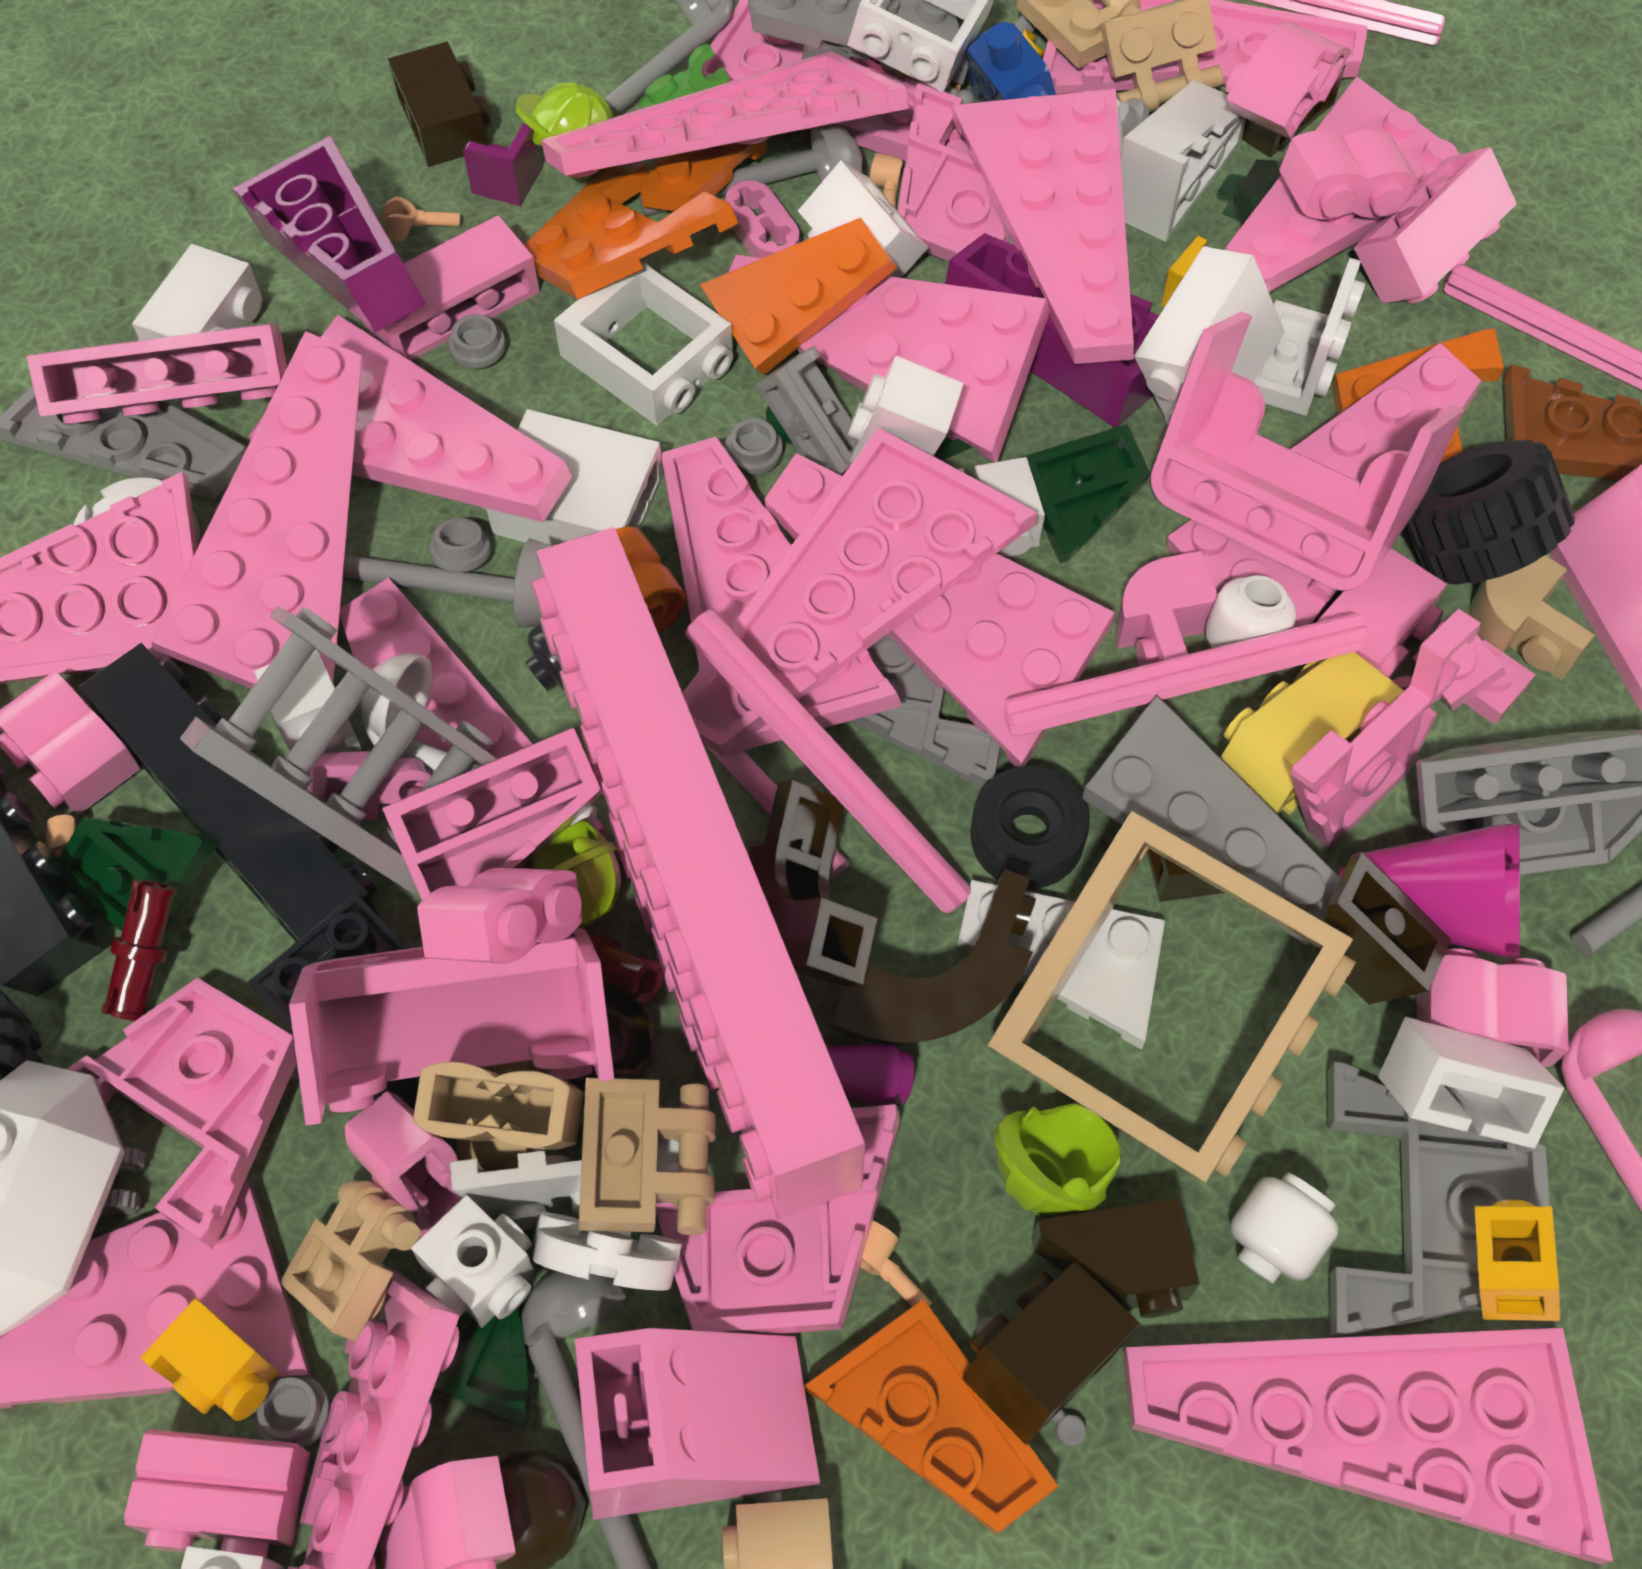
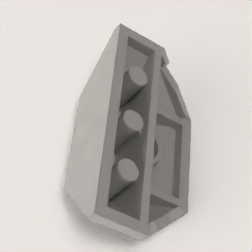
[1416,730,1642,875]

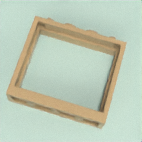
[988,810,1356,1183]

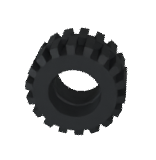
[1406,440,1575,585]

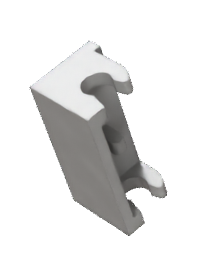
[755,345,856,474]

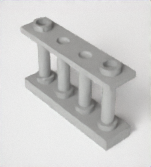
[180,606,498,895]

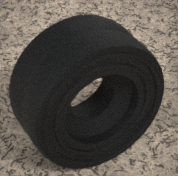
[970,766,1089,889]

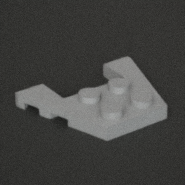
[850,570,1033,789]
[1327,1062,1550,1338]

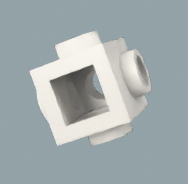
[411,1194,536,1328]

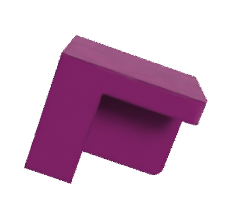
[463,123,542,207]

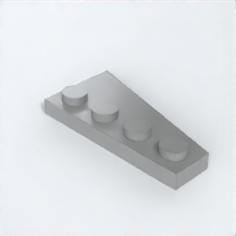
[748,0,968,85]
[0,385,246,501]
[1082,695,1340,945]

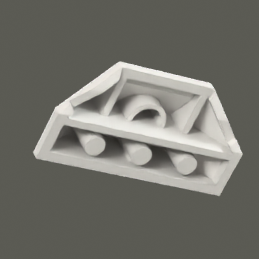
[0,1060,126,1336]

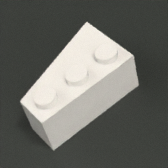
[1121,79,1246,242]

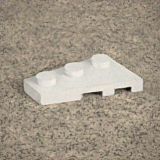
[958,880,1165,1050]
[450,1139,679,1230]

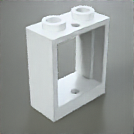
[847,0,994,92]
[554,260,733,426]

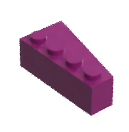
[233,135,426,332]
[945,233,1159,428]

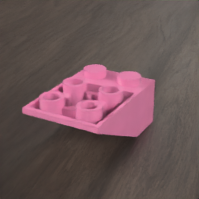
[575,1328,820,1520]

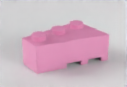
[382,728,601,900]

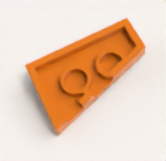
[640,132,788,211]
[700,217,898,375]
[804,1299,1058,1536]

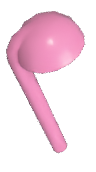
[1561,1008,1642,1212]

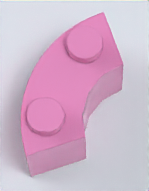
[1225,21,1352,140]

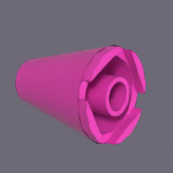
[1338,823,1520,958]

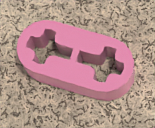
[725,180,800,258]

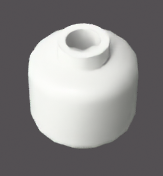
[1206,575,1296,648]
[1230,1172,1339,1284]

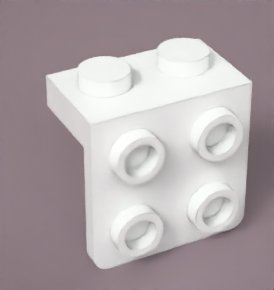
[1253,258,1366,416]

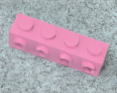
[26,322,287,424]

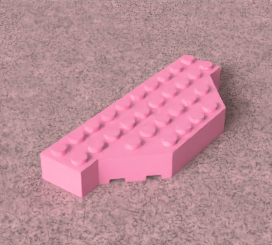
[531,527,865,1220]

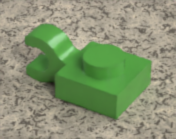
[639,44,730,108]

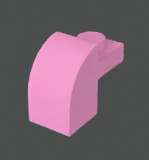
[1115,551,1218,667]

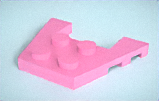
[898,82,1007,261]
[1290,609,1481,850]
[67,978,297,1249]
[656,1104,900,1335]

